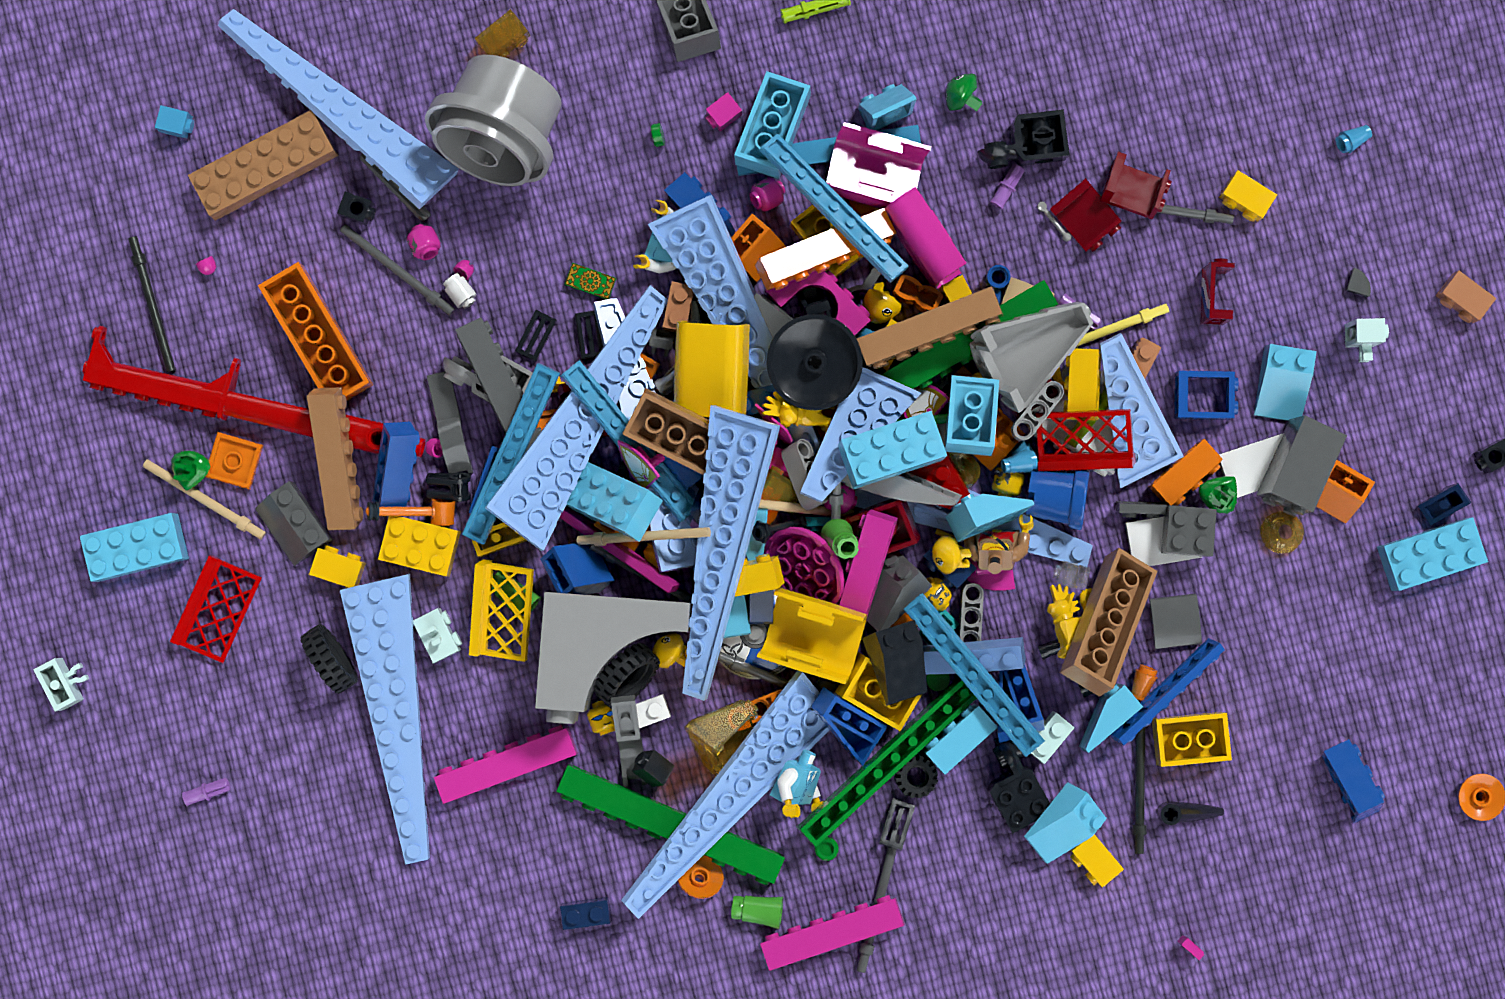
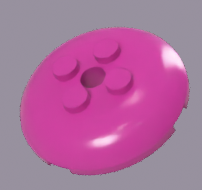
[764,527,844,604]

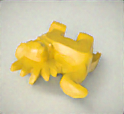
[762,391,835,432]
[1047,584,1092,658]

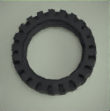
[300,624,358,694]
[594,643,660,709]

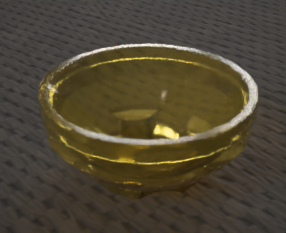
[948,452,980,488]
[1260,511,1304,554]

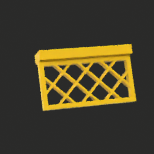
[469,559,534,662]

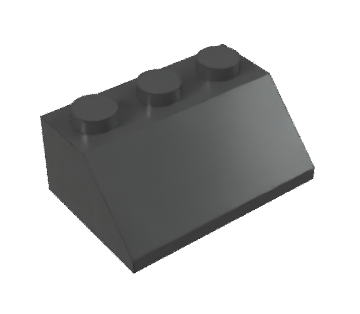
[255,481,333,566]

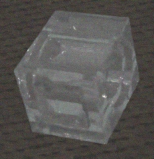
[1053,561,1091,591]

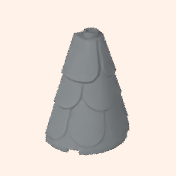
[970,302,1093,413]

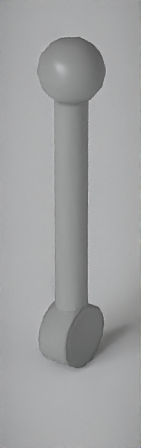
[1037,202,1071,242]

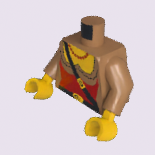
[964,514,1034,574]

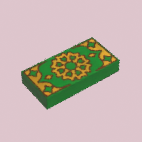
[565,263,616,300]

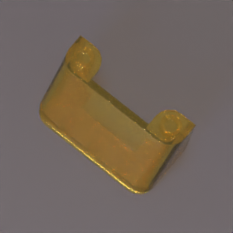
[684,699,758,776]

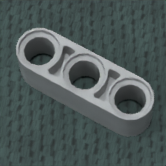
[1011,381,1064,441]
[781,439,829,511]
[958,583,984,641]

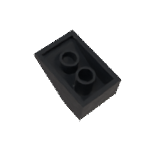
[862,620,927,706]

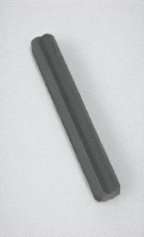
[360,154,431,222]

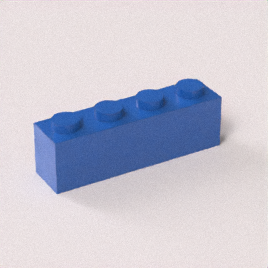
[372,422,420,507]

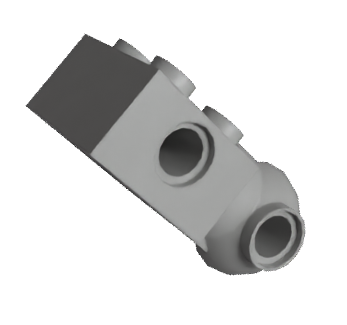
[443,355,533,402]

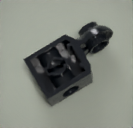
[977,109,1070,169]
[987,738,1050,834]

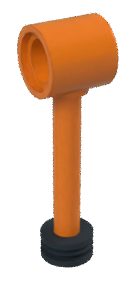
[365,499,455,526]

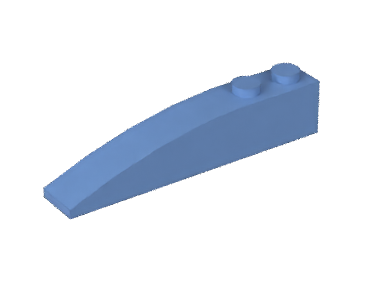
[923,637,1026,674]

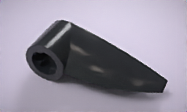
[1156,802,1224,825]

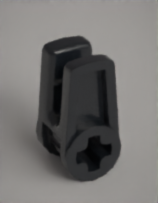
[426,472,471,502]

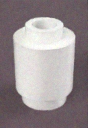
[443,273,477,309]

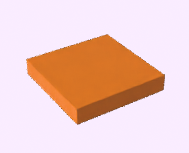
[206,432,264,490]

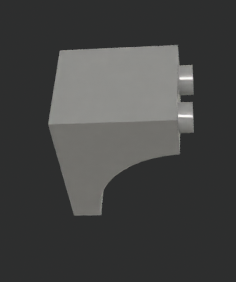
[535,592,692,724]

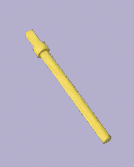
[1076,304,1169,347]

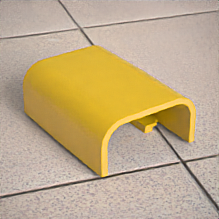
[674,320,750,417]
[757,588,867,684]

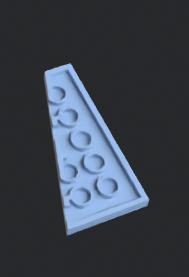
[1100,333,1184,488]
[800,367,921,503]

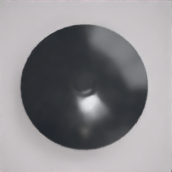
[767,314,863,410]

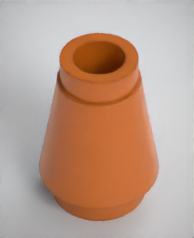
[1132,664,1158,701]

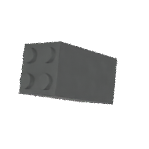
[1257,415,1347,517]

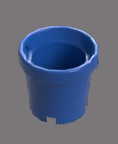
[1026,470,1090,530]

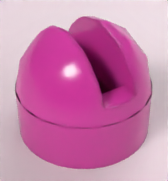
[195,256,216,275]
[453,260,474,280]
[425,438,443,458]

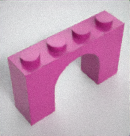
[765,270,871,336]

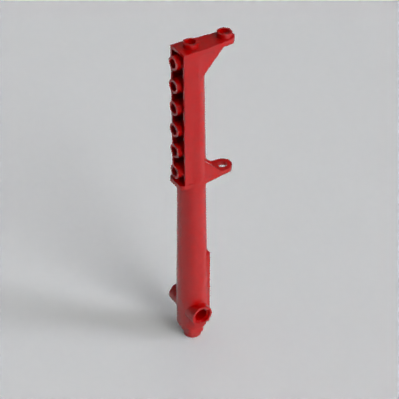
[82,326,426,457]

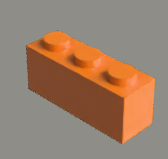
[1148,439,1223,506]

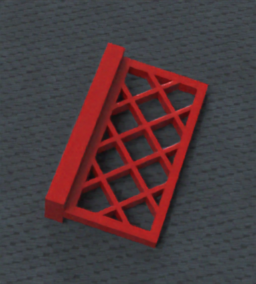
[1035,409,1136,471]
[170,554,262,663]

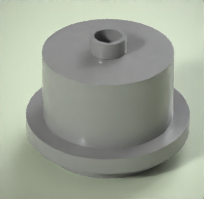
[425,55,562,186]

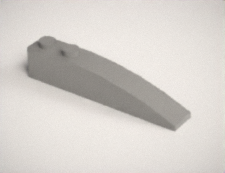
[842,472,962,505]

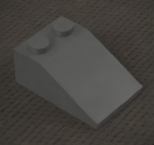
[656,0,721,62]
[867,550,932,631]

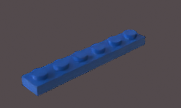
[1110,638,1225,745]

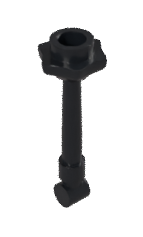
[752,516,808,543]

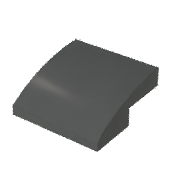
[1149,593,1202,649]

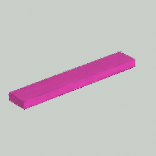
[559,507,681,593]

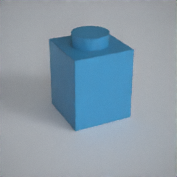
[155,105,194,139]

